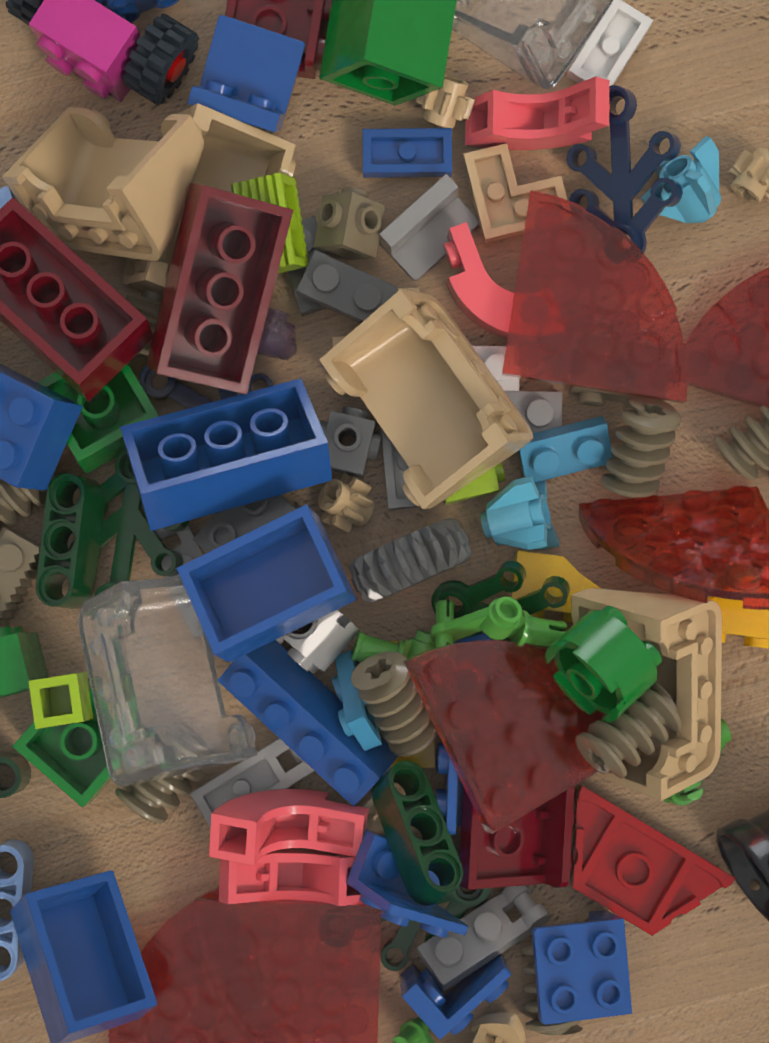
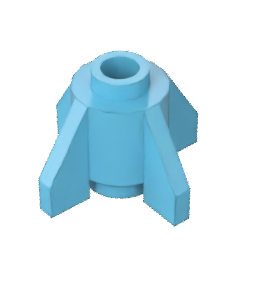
[640,136,721,223]
[481,476,560,550]

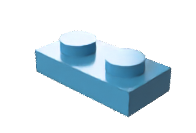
[518,416,613,483]
[332,650,382,751]

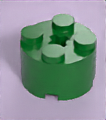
[545,606,662,723]

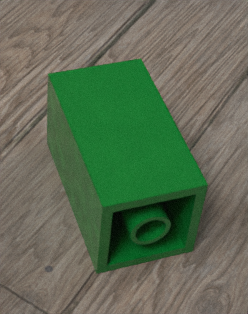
[319,0,457,106]

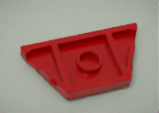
[570,784,735,936]

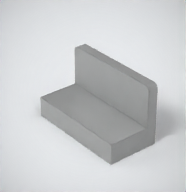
[379,174,479,281]

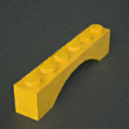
[509,550,769,649]

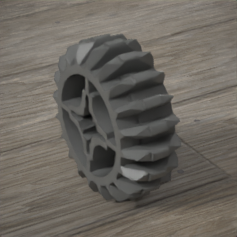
[349,518,472,603]

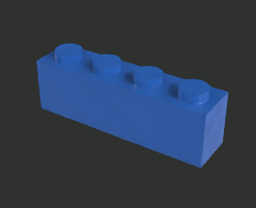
[217,640,398,807]

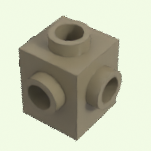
[313,187,385,260]

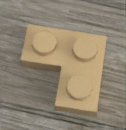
[463,143,572,243]

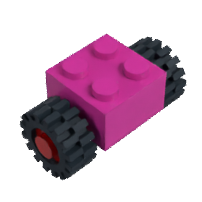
[5,0,199,105]

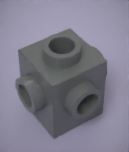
[320,406,382,479]

